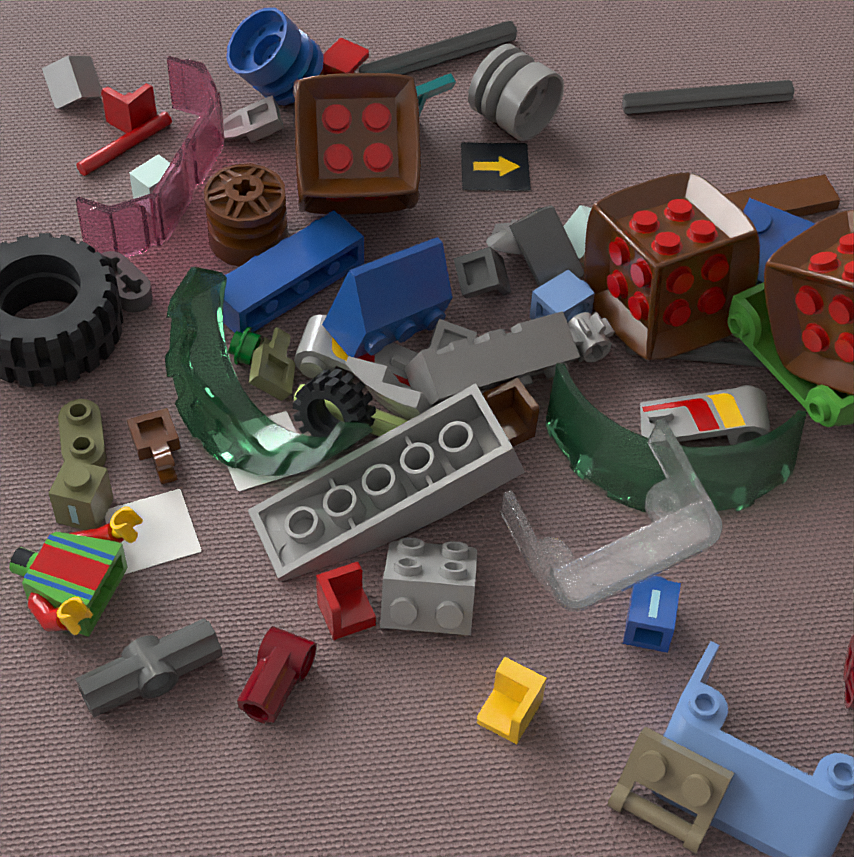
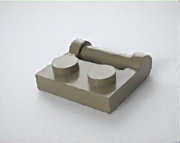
[607,727,735,854]

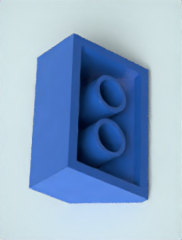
[322,237,453,358]

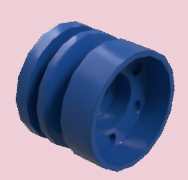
[226,8,324,105]

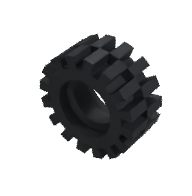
[292,369,376,452]

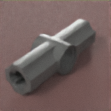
[75,618,223,718]

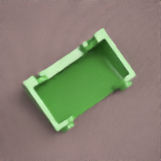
[728,282,854,427]

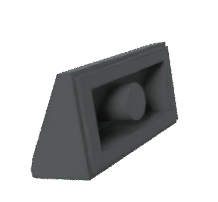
[509,205,584,287]

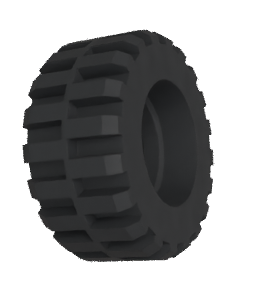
[0,233,124,387]

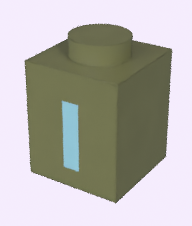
[49,459,114,530]

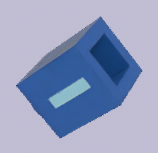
[623,575,681,653]

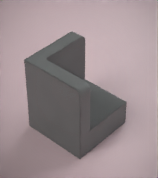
[453,247,511,299]

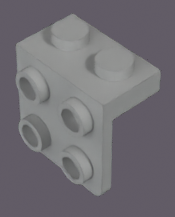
[380,537,477,636]

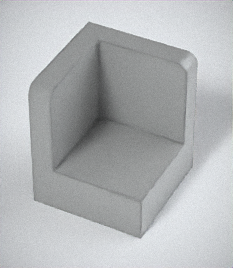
[42,56,102,109]

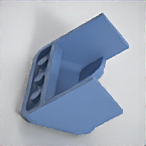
[651,641,854,857]

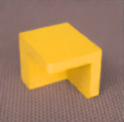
[477,657,547,744]

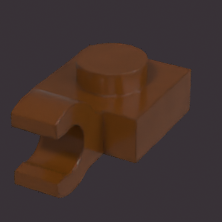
[127,408,181,485]

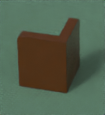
[482,377,540,447]

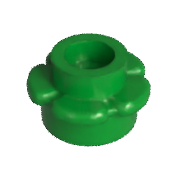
[228,327,261,366]

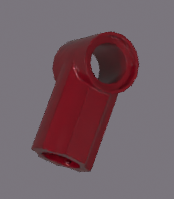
[237,626,317,724]

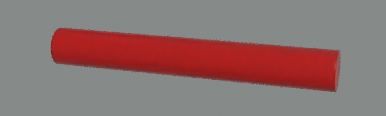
[76,111,172,176]

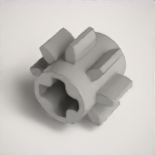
[568,312,615,362]

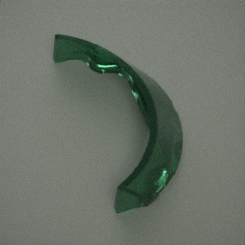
[165,267,373,476]
[545,363,807,518]

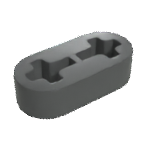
[101,251,153,313]

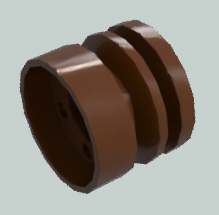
[204,163,288,267]

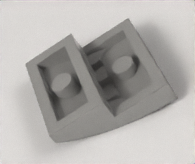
[346,356,433,420]

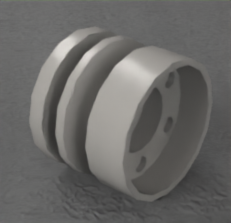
[468,43,564,141]

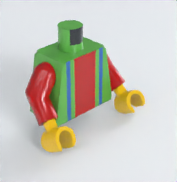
[9,507,143,637]

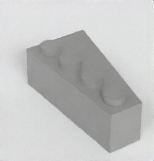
[404,311,580,407]

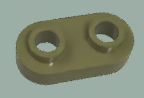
[58,399,107,467]

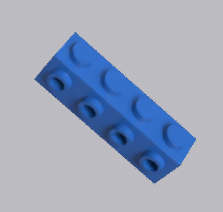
[209,211,364,333]

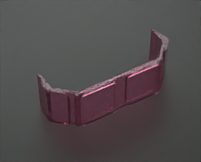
[75,56,225,258]

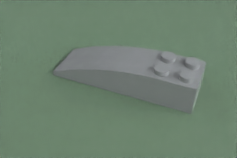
[248,383,525,582]

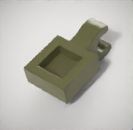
[248,327,296,401]

